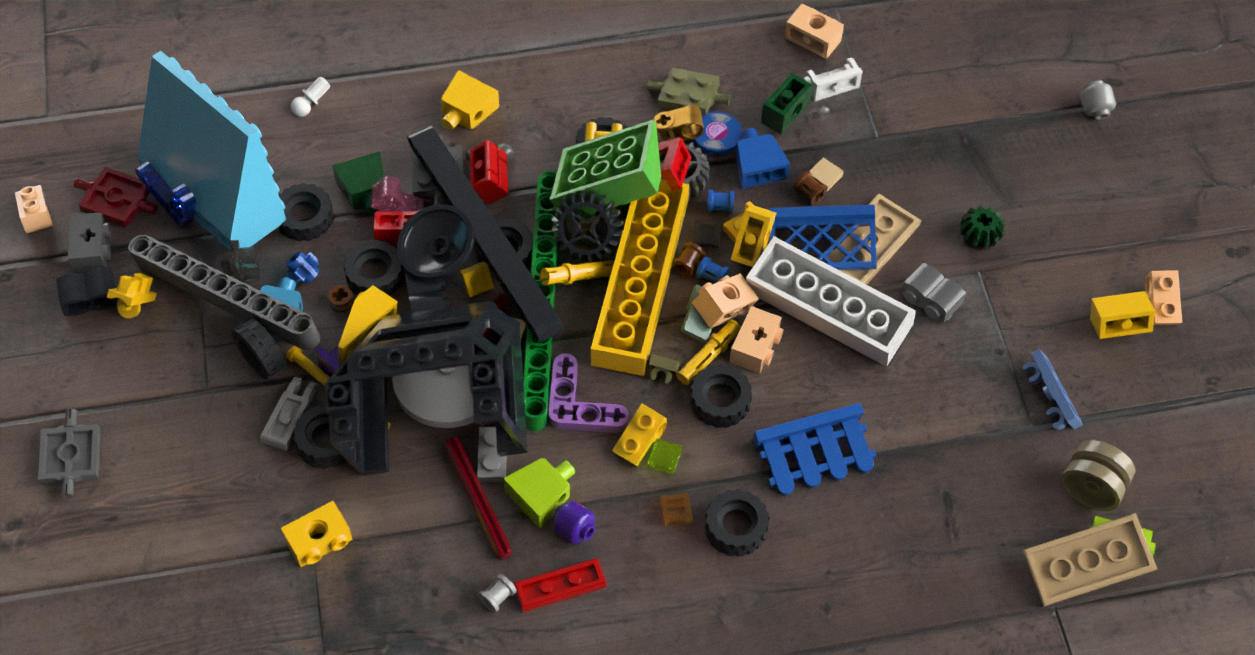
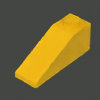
[338,285,398,365]

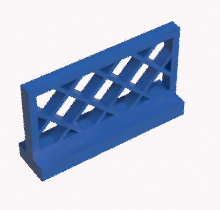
[769,205,877,270]

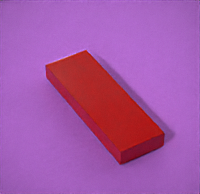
[514,558,607,613]

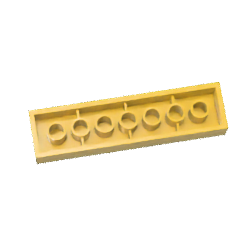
[591,179,689,376]

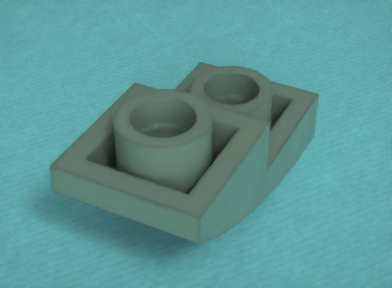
[680,284,712,342]

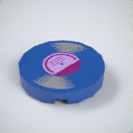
[692,111,742,156]

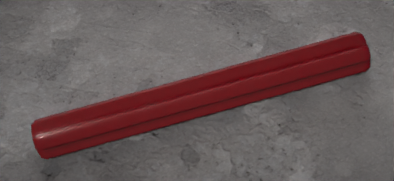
[445,437,512,560]

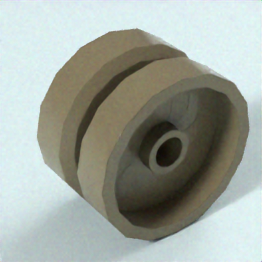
[1060,440,1136,511]

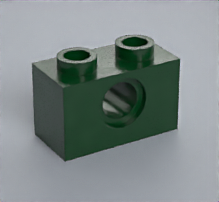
[761,73,813,135]

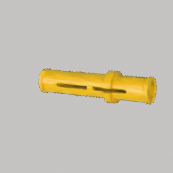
[540,260,614,285]
[676,319,741,386]

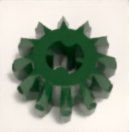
[960,205,1005,250]

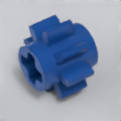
[286,251,319,284]

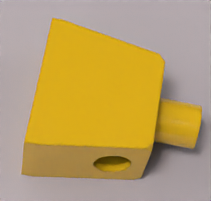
[441,71,499,131]

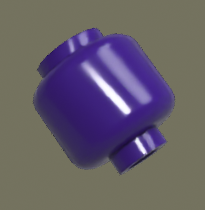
[552,501,596,544]

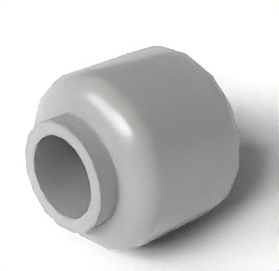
[1080,81,1116,120]

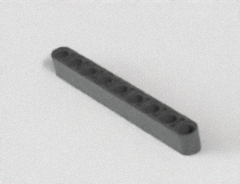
[128,235,321,350]

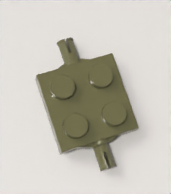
[647,68,731,116]

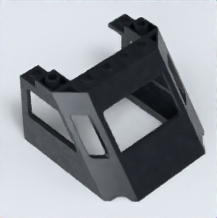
[325,301,528,476]

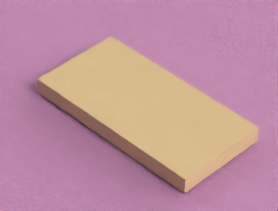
[822,193,921,285]
[1023,513,1157,607]

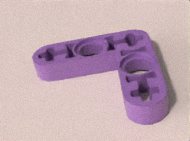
[549,353,629,433]

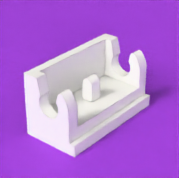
[804,58,862,101]

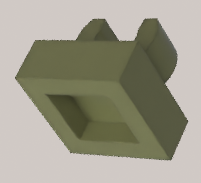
[649,354,681,384]

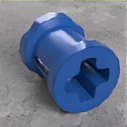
[707,190,735,214]
[696,256,731,284]

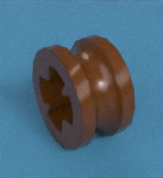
[328,285,353,312]

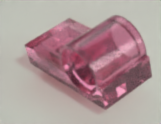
[371,176,424,211]

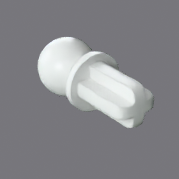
[291,77,330,117]

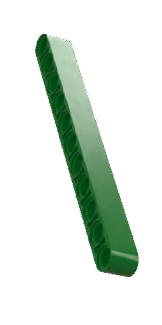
[523,171,559,431]

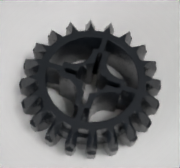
[551,189,623,262]

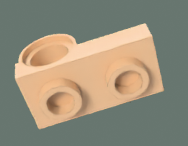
[15,185,53,234]
[1145,270,1182,325]

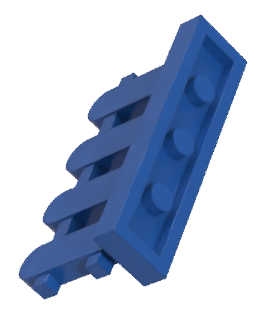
[751,403,877,496]

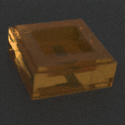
[660,493,693,526]

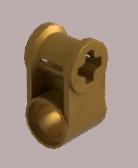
[654,105,704,142]

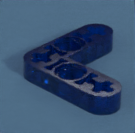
[135,161,196,228]

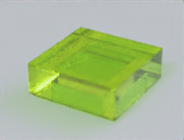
[647,438,683,474]

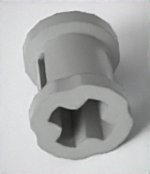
[477,573,516,613]

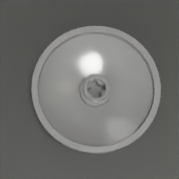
[392,365,474,428]

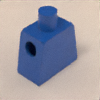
[736,128,790,189]

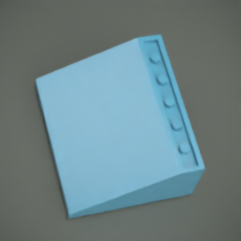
[138,51,286,257]

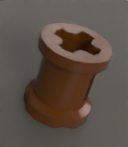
[793,171,828,205]
[672,242,705,277]

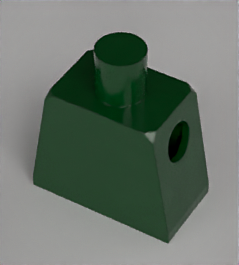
[332,151,388,214]

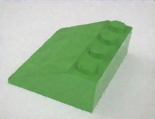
[550,119,661,221]

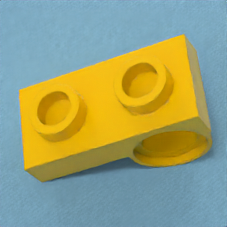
[612,404,667,467]

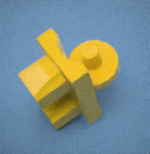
[107,273,157,318]

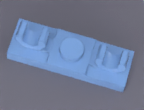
[1022,349,1083,430]

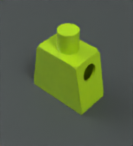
[504,458,575,529]

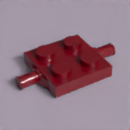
[74,166,158,227]

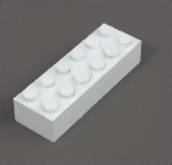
[746,236,916,367]

